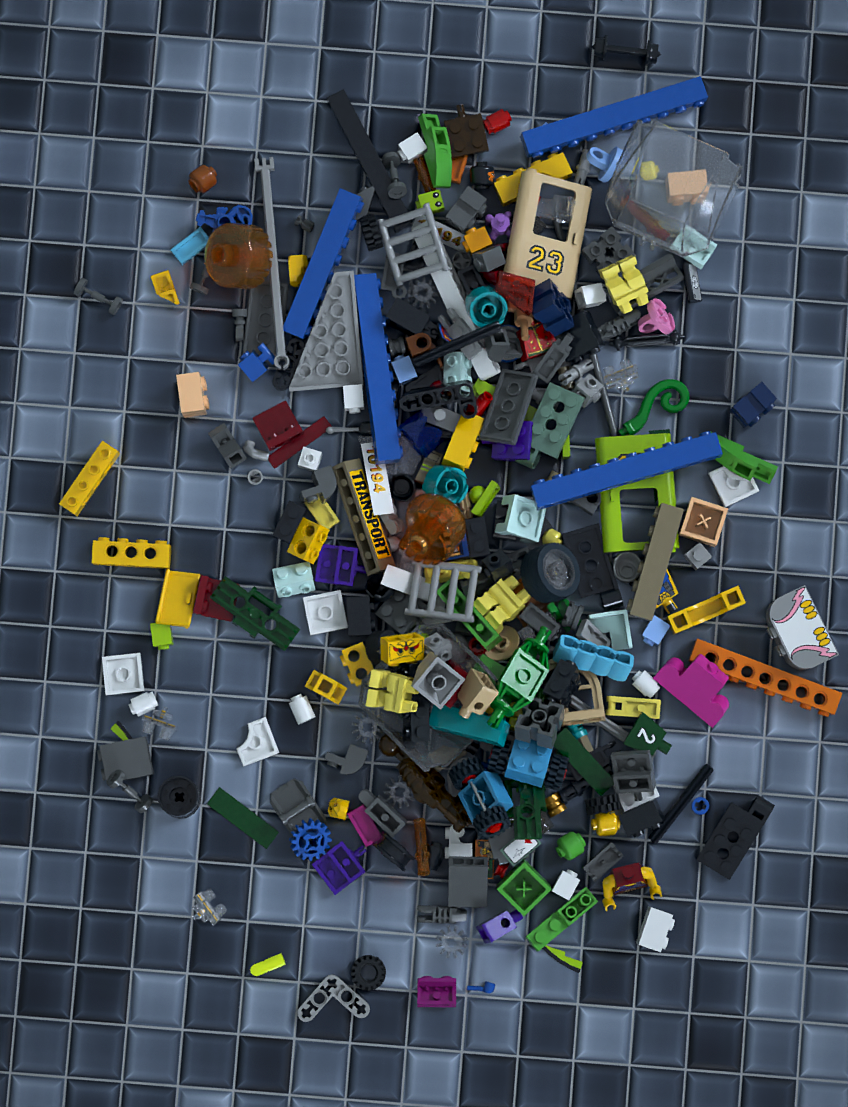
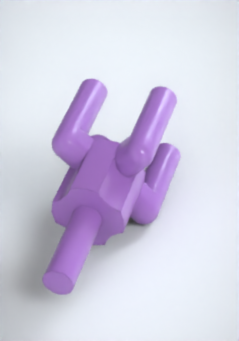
[485,211,512,245]

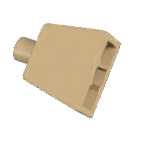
[458,668,499,719]

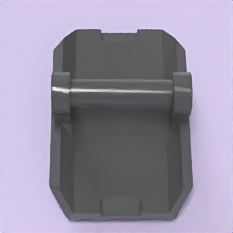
[270,778,326,841]

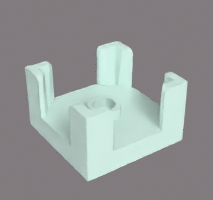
[495,494,546,544]

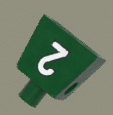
[623,712,672,756]

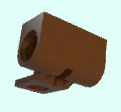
[405,333,443,370]

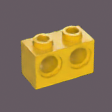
[287,517,330,565]
[340,642,374,687]

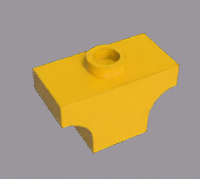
[305,670,348,705]

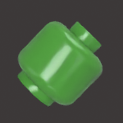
[556,831,586,860]

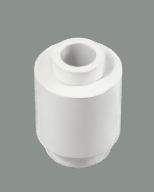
[632,670,660,698]
[128,692,158,717]

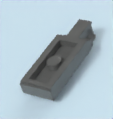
[532,333,574,384]

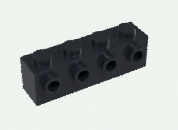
[401,663,430,742]

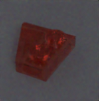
[495,270,535,316]

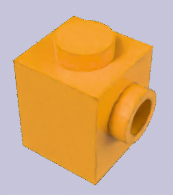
[462,226,493,256]

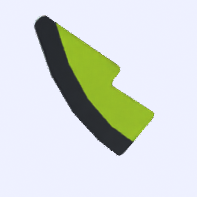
[111,721,133,741]
[542,946,583,973]

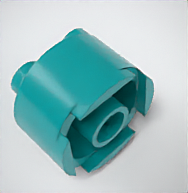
[465,286,508,327]
[422,465,468,505]

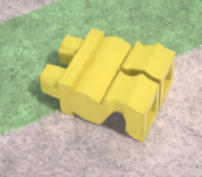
[598,255,649,314]
[474,575,531,634]
[366,669,419,713]

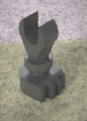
[232,309,247,341]

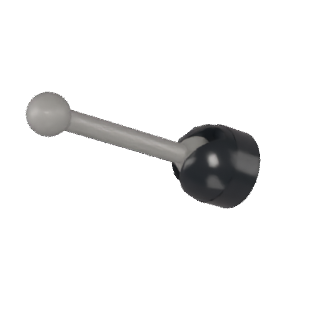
[326,421,372,437]

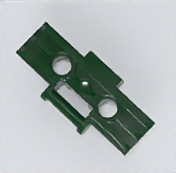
[210,576,300,651]
[503,752,547,840]

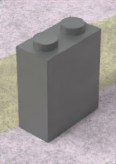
[97,736,154,782]
[448,856,488,908]

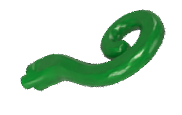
[618,379,689,436]

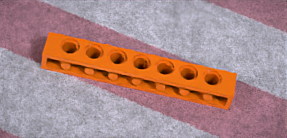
[688,638,842,717]

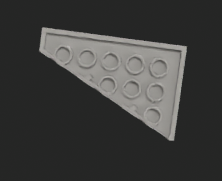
[289,270,364,391]

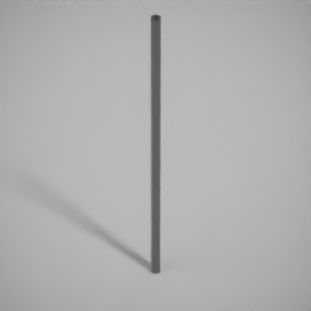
[550,212,619,437]

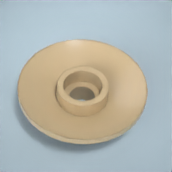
[485,625,520,661]

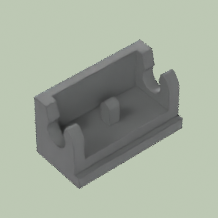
[582,842,623,882]

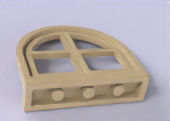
[548,659,606,727]

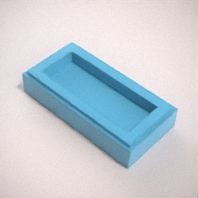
[171,227,212,266]

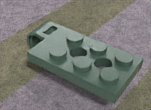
[515,382,585,469]

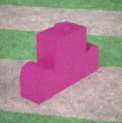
[653,654,729,728]

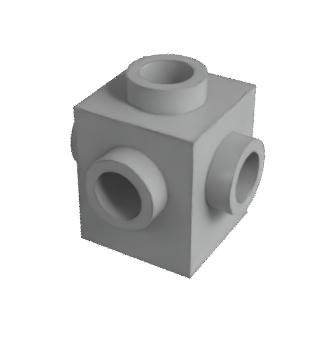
[573,374,604,408]
[424,632,452,662]

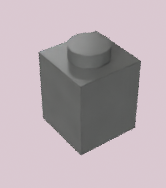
[472,245,506,272]

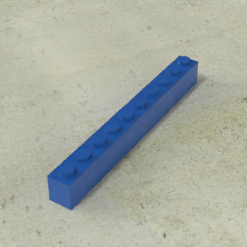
[520,76,708,159]
[354,273,403,465]
[530,431,723,511]

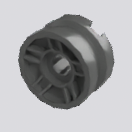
[561,601,585,631]

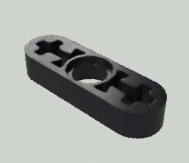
[272,338,305,391]

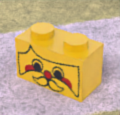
[380,632,424,666]

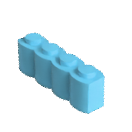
[552,635,634,681]

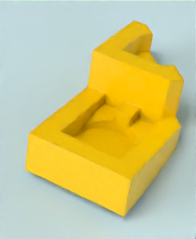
[151,270,180,305]

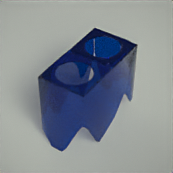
[399,409,445,458]

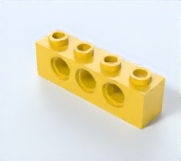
[59,440,120,517]
[92,537,171,569]

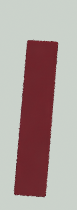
[268,416,332,469]

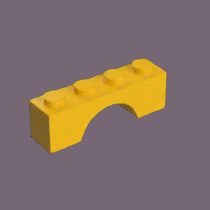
[494,152,573,207]
[666,586,746,635]

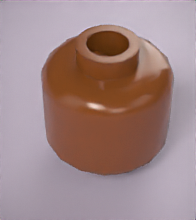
[188,165,217,193]

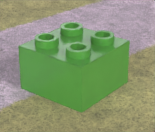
[496,859,552,916]

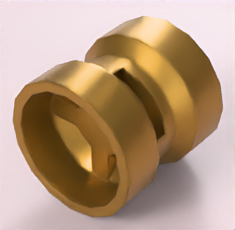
[545,792,567,818]

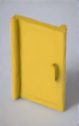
[155,568,200,629]

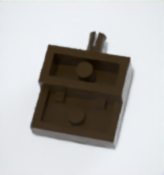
[444,104,489,159]

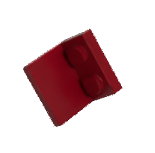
[253,401,304,452]
[193,575,240,622]

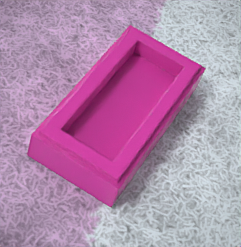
[347,804,382,847]

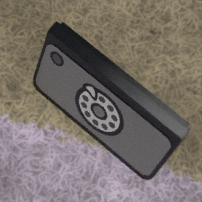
[682,263,702,304]

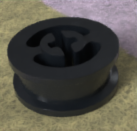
[372,831,416,872]

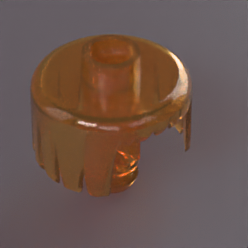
[204,223,273,289]
[399,493,466,565]

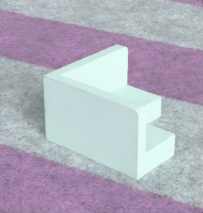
[587,609,633,651]

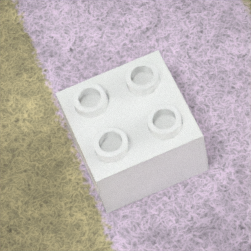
[636,906,675,952]

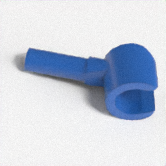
[467,981,495,993]

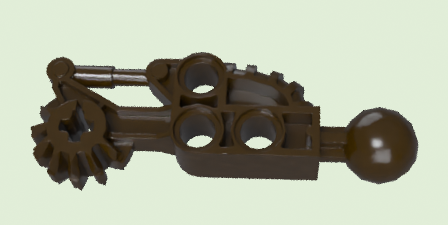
[378,733,472,833]

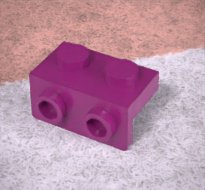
[417,976,456,1007]

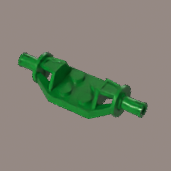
[487,626,552,729]

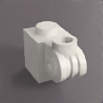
[445,825,472,859]

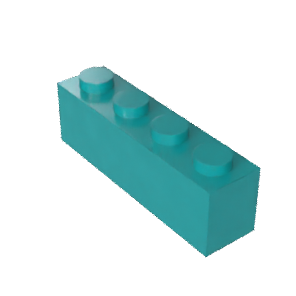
[429,705,510,747]

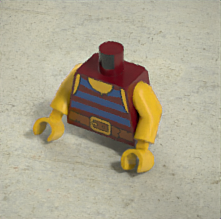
[602,863,662,911]

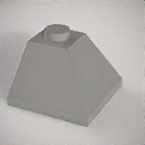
[411,651,465,710]

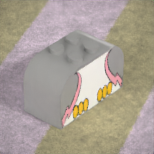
[765,585,839,670]

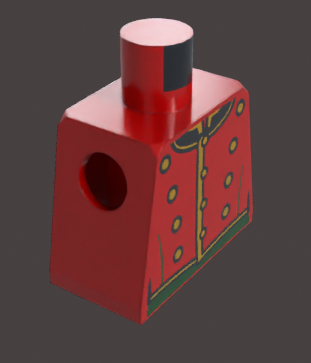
[516,317,556,362]

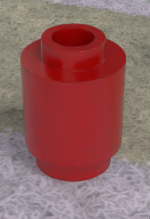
[483,109,512,135]

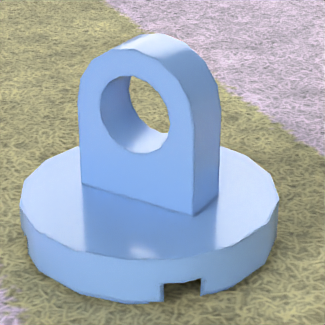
[586,146,623,183]

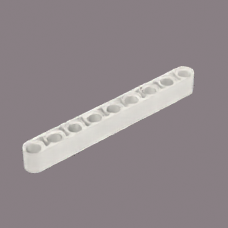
[411,221,501,381]

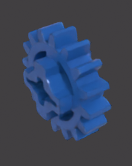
[289,818,332,861]

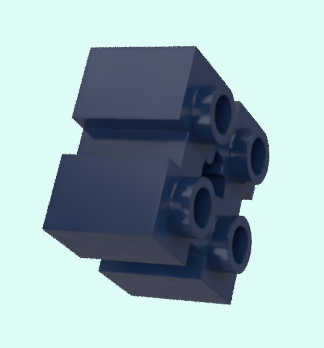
[530,278,574,337]
[729,382,777,428]

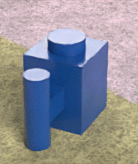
[238,343,275,382]

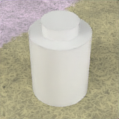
[289,694,316,725]

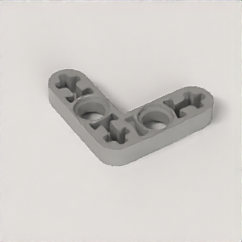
[298,974,370,1022]

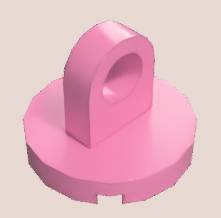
[638,298,675,335]

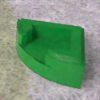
[547,602,563,622]

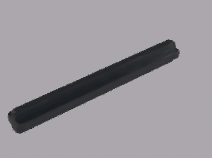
[412,321,502,367]
[648,764,714,844]

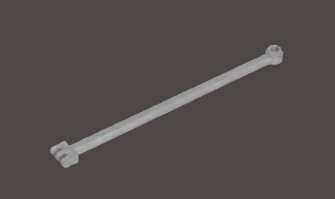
[254,157,290,370]

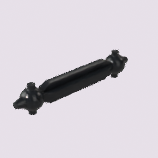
[608,330,685,351]

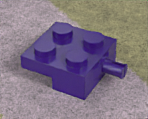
[481,421,533,461]
[315,544,367,587]
[312,841,367,895]

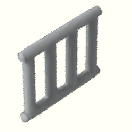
[377,203,449,287]
[404,559,482,623]

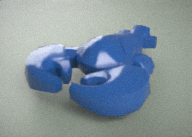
[196,204,253,248]

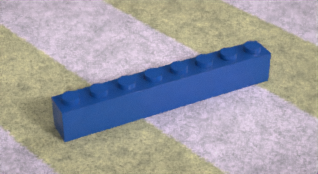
[283,188,364,340]

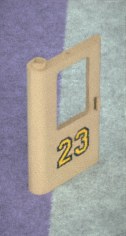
[501,168,592,300]

